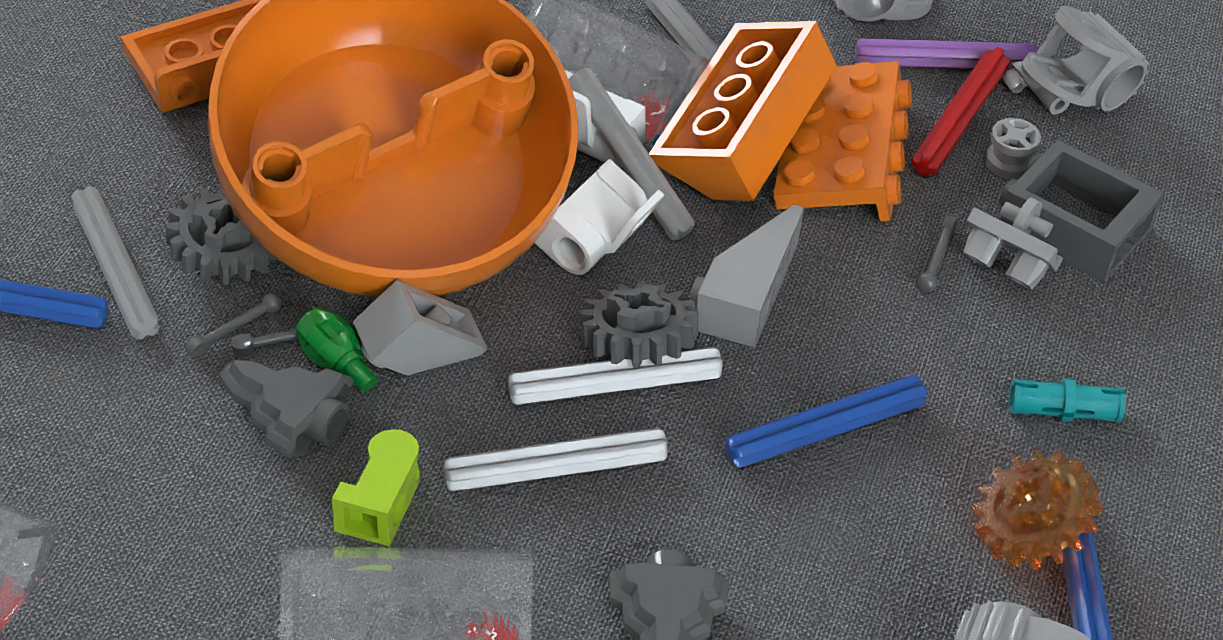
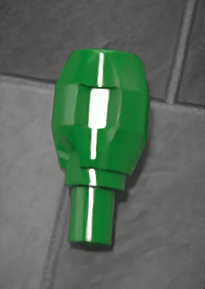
[295,306,378,393]

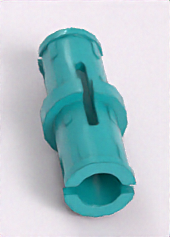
[1008,378,1126,423]

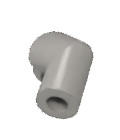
[1002,61,1070,115]

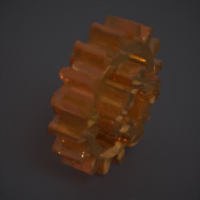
[972,449,1103,570]

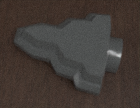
[219,360,354,459]
[609,550,730,640]

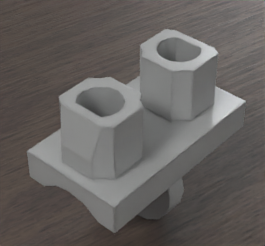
[963,197,1063,290]

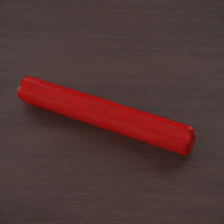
[911,47,1010,177]

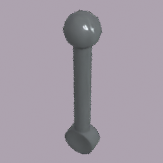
[917,214,958,292]
[185,292,282,358]
[231,329,298,357]

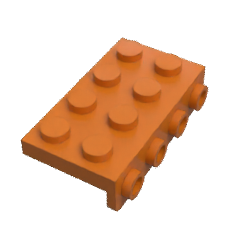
[120,0,261,113]
[773,61,912,222]

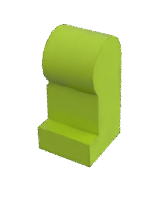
[332,429,420,547]

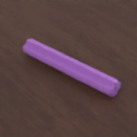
[855,38,1038,70]

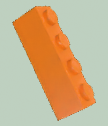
[649,21,837,201]

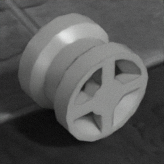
[985,118,1041,179]

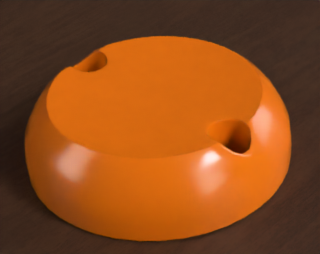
[207,0,578,298]

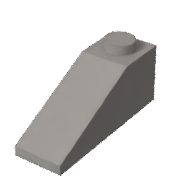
[689,204,804,348]

